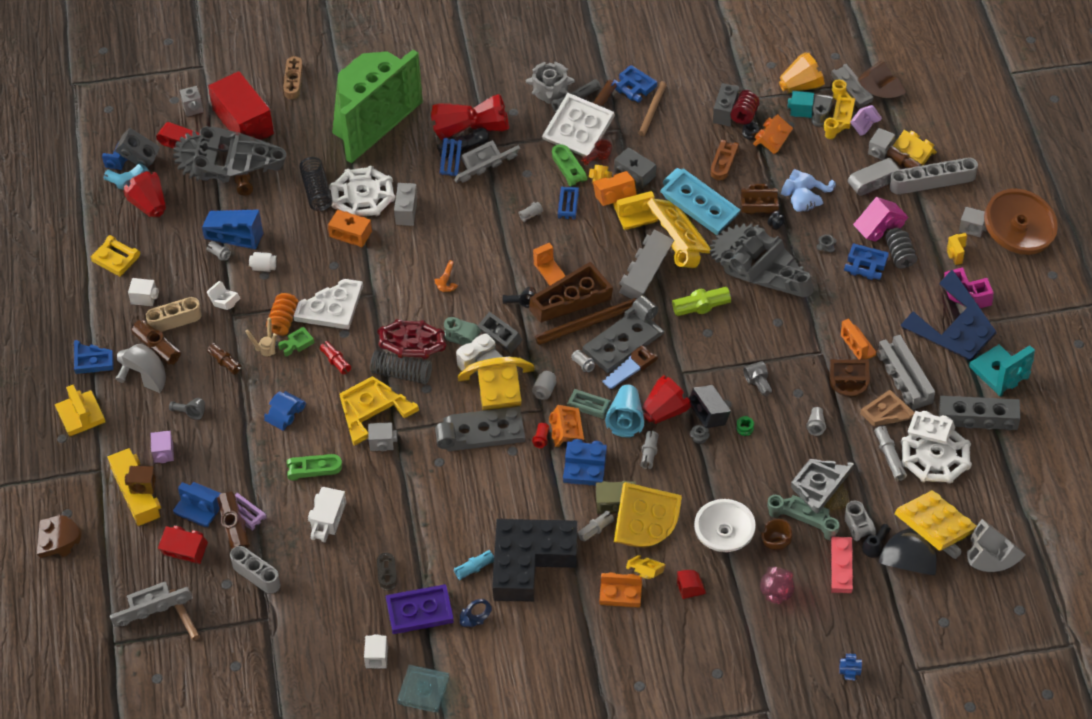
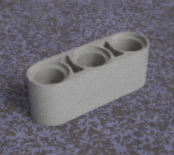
[848,158,900,196]
[230,546,280,593]

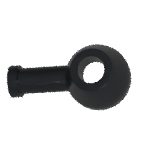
[502,287,537,308]
[862,524,891,558]

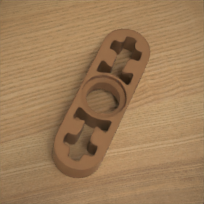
[283,56,303,99]

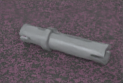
[874,426,907,481]

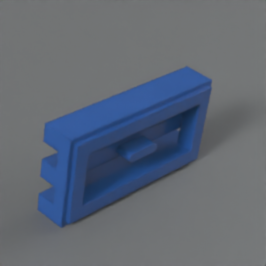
[439,138,462,177]
[558,187,579,219]

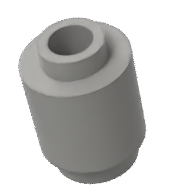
[532,371,556,399]

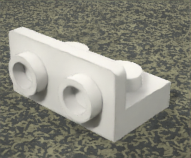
[908,411,955,444]

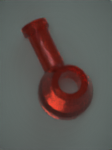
[582,139,612,165]

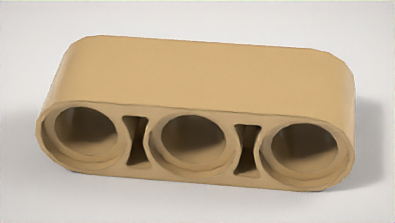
[146,297,202,332]

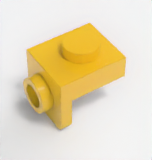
[947,233,967,265]

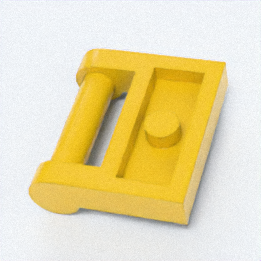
[91,235,140,277]

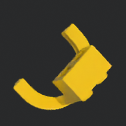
[458,357,535,411]

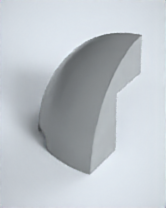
[122,344,166,393]
[967,519,1026,572]

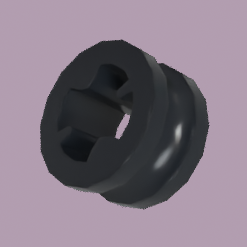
[742,122,759,140]
[768,211,785,230]

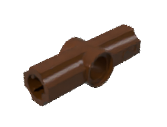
[131,320,181,365]
[217,492,250,549]

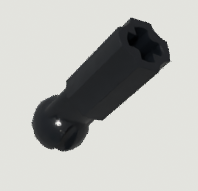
[437,127,489,158]

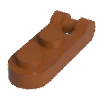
[710,139,740,180]

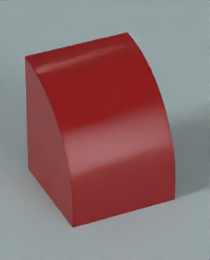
[677,570,706,599]

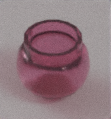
[760,567,795,604]

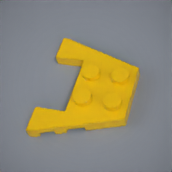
[340,376,419,446]

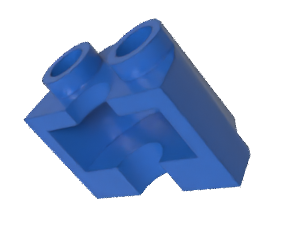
[264,391,306,431]

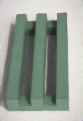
[567,389,610,419]

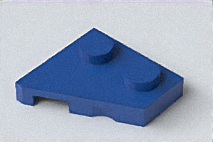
[74,340,114,374]

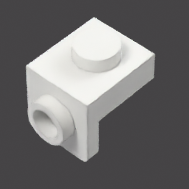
[207,281,241,310]

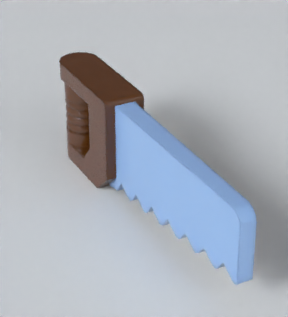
[602,345,658,389]

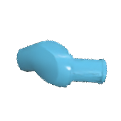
[104,164,149,190]

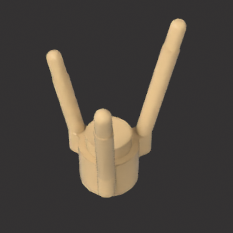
[245,317,277,356]

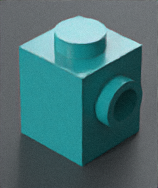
[787,91,814,118]

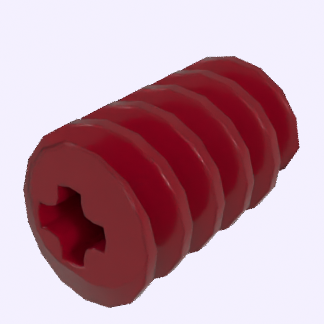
[730,90,760,124]

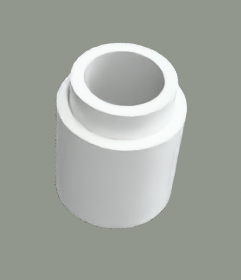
[249,252,277,272]

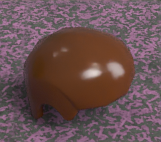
[762,519,793,550]

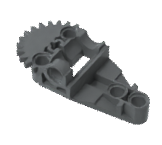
[173,126,286,183]
[710,223,814,297]

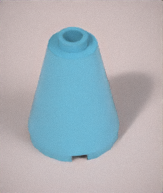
[605,385,644,437]

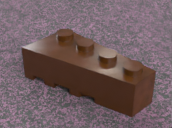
[529,262,613,323]

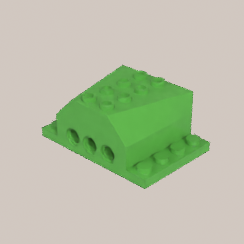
[332,50,423,163]

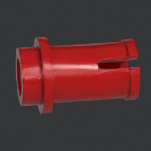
[532,423,550,448]

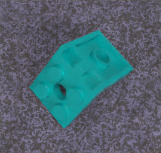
[969,344,1035,397]

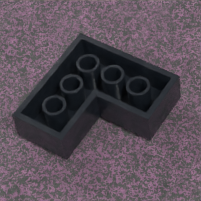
[492,519,578,602]

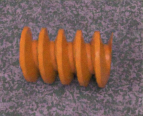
[266,293,299,336]

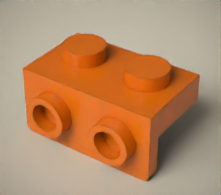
[753,114,793,154]

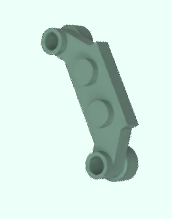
[767,495,839,540]

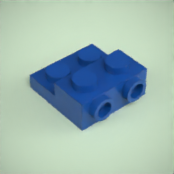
[563,439,607,486]

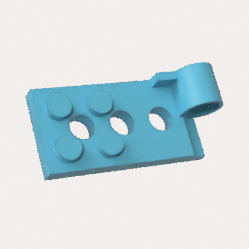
[660,168,740,235]

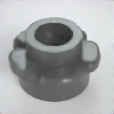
[690,425,709,444]

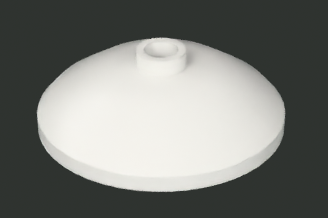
[694,499,755,552]

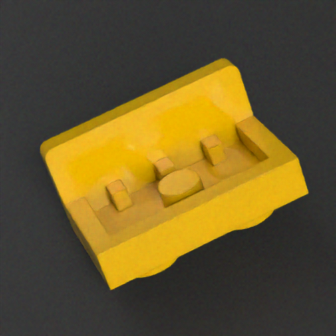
[893,130,936,166]

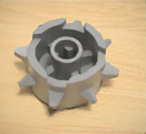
[526,62,574,104]

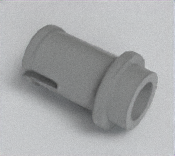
[519,202,543,222]
[207,241,231,261]
[571,350,595,372]

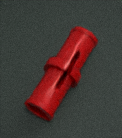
[320,341,351,375]

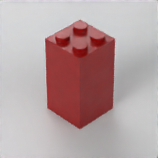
[208,71,274,140]

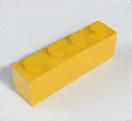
[107,448,161,526]

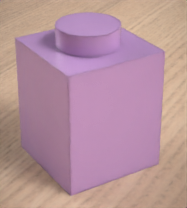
[151,431,174,463]

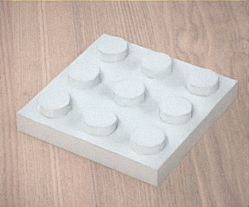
[542,93,615,159]

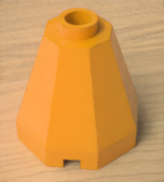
[779,52,825,93]

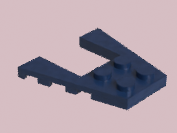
[900,270,997,361]

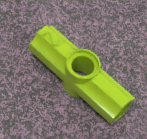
[672,287,731,316]

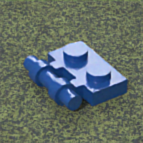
[611,65,657,103]
[844,243,889,280]

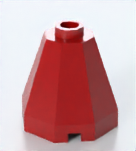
[471,94,509,131]
[431,103,477,140]
[124,171,166,217]
[642,375,691,424]

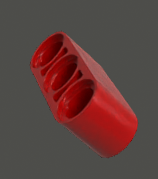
[156,122,199,149]

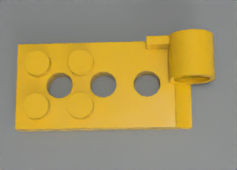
[647,198,711,268]

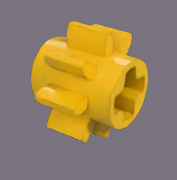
[589,165,612,183]

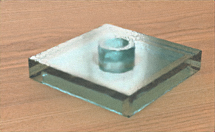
[397,665,450,713]

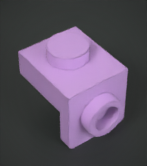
[850,105,882,136]

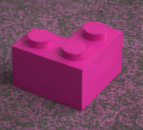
[853,197,908,242]

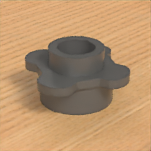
[816,234,837,253]

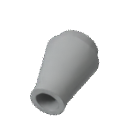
[806,407,826,436]

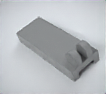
[831,64,874,108]

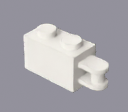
[308,487,346,542]

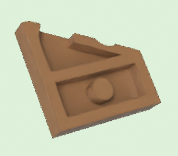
[860,390,915,426]

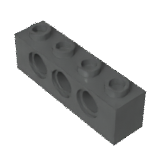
[938,396,1020,430]

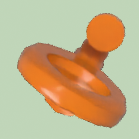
[434,260,458,292]

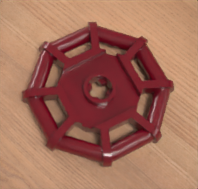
[377,319,446,359]

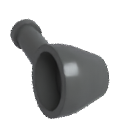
[169,398,206,420]

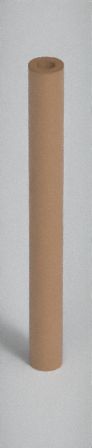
[639,81,666,136]

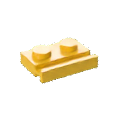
[626,555,666,579]

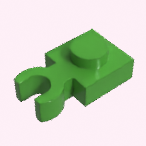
[278,327,314,356]

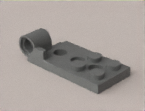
[582,295,664,374]
[435,406,525,451]

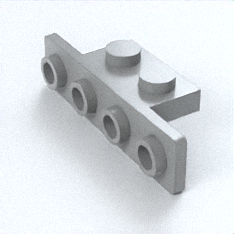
[454,140,520,183]
[110,581,193,627]

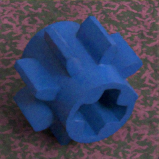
[839,654,862,680]

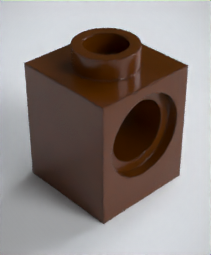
[125,466,157,494]

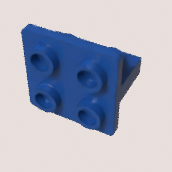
[173,482,222,527]

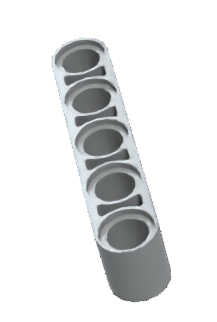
[890,158,978,194]

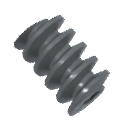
[885,228,918,269]

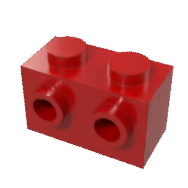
[158,526,208,564]

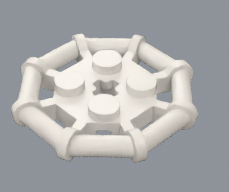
[329,166,396,217]
[901,430,972,484]

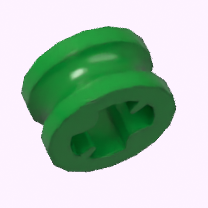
[736,416,754,436]

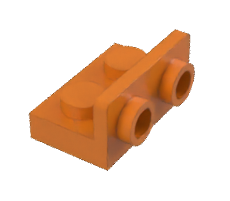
[841,318,876,359]
[549,405,584,447]
[599,572,642,608]

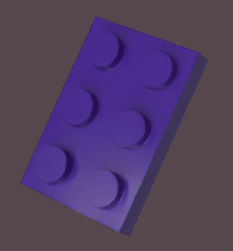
[386,584,454,634]

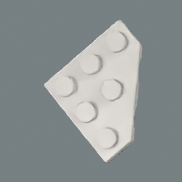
[294,279,363,330]

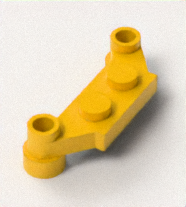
[824,79,855,139]

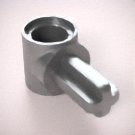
[743,361,772,396]

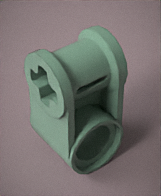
[444,317,481,346]

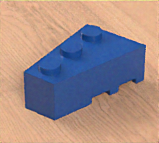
[202,210,263,250]

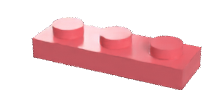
[831,537,853,593]

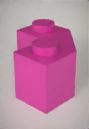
[944,267,994,308]

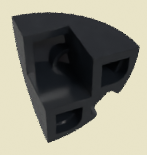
[878,528,937,575]

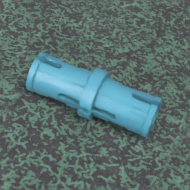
[454,550,494,580]

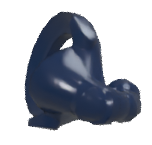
[460,599,492,627]

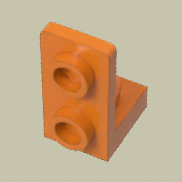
[533,242,565,286]

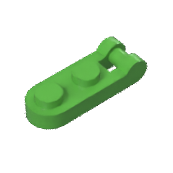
[552,144,587,187]
[287,454,342,481]

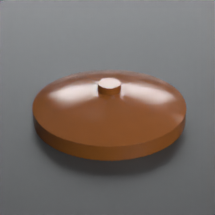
[984,189,1058,255]

